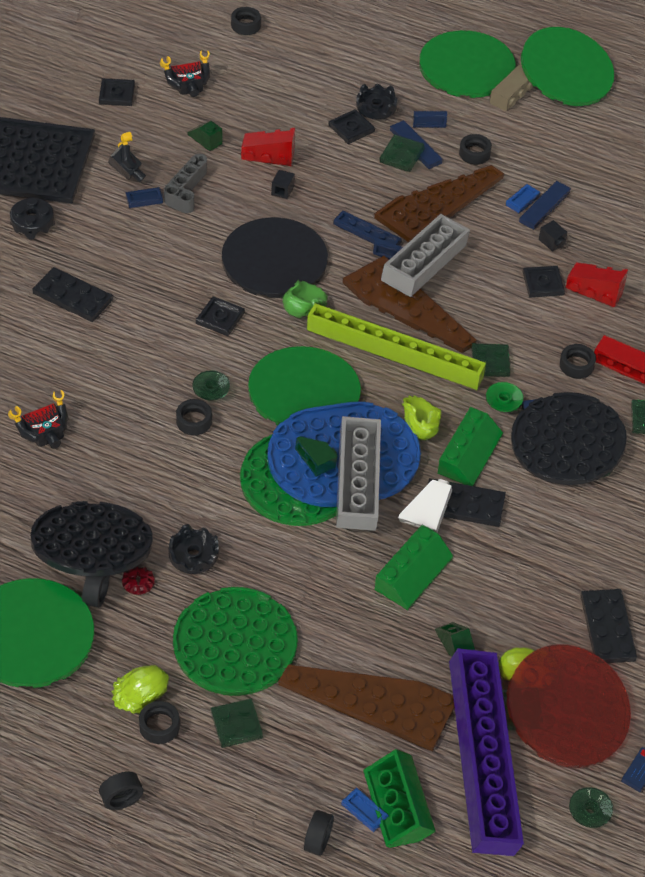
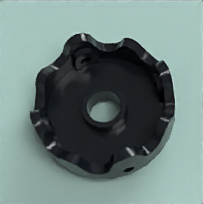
[356,84,398,120]
[10,197,55,240]
[168,524,219,574]

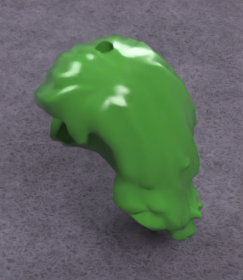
[282,280,327,318]

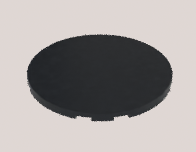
[222,217,328,298]
[511,392,627,485]
[30,501,153,577]

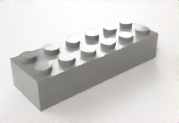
[381,214,470,297]
[336,416,381,531]

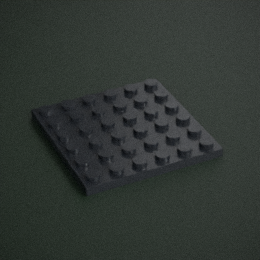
[0,117,95,204]

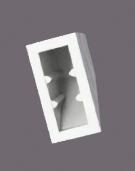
[398,479,452,533]

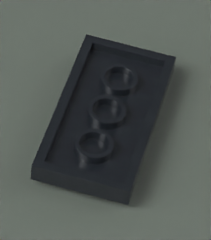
[32,267,113,322]
[428,478,506,527]
[580,589,637,664]

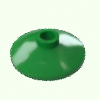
[486,382,523,412]

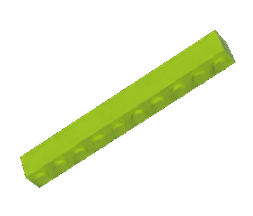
[307,303,486,390]

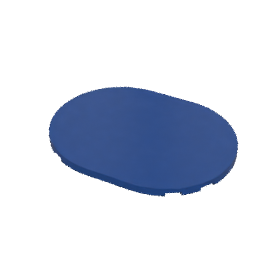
[267,402,421,507]

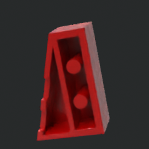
[241,128,295,166]
[565,262,628,307]

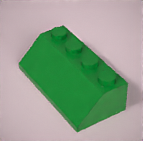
[437,407,503,486]
[374,524,453,611]
[363,749,436,848]

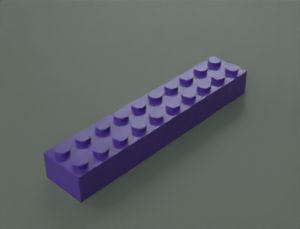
[449,648,524,856]

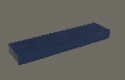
[390,120,443,169]
[519,181,571,230]
[333,210,402,246]

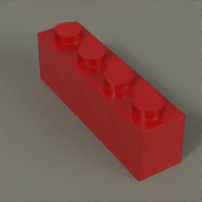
[594,335,645,384]

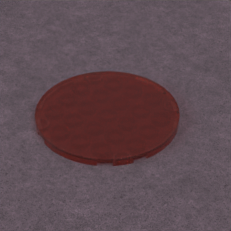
[507,644,631,768]

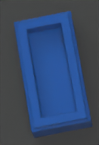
[506,184,540,213]
[341,787,389,832]

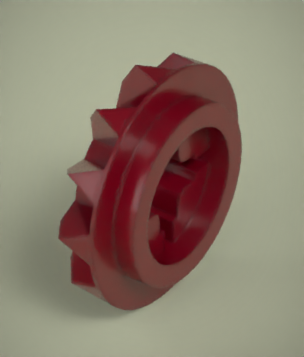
[122,566,155,595]

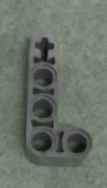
[164,154,207,213]

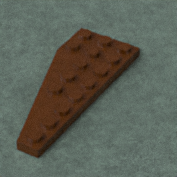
[374,165,504,243]
[342,256,477,353]
[279,665,455,752]

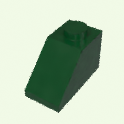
[187,121,222,151]
[295,436,338,477]
[435,622,475,656]

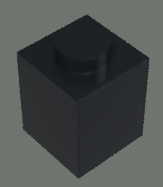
[271,170,295,200]
[538,220,568,252]

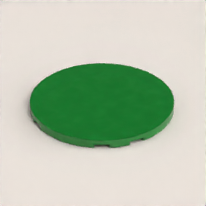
[521,27,614,106]
[419,30,516,98]
[248,346,361,426]
[240,435,337,526]
[0,578,94,688]
[173,587,298,696]

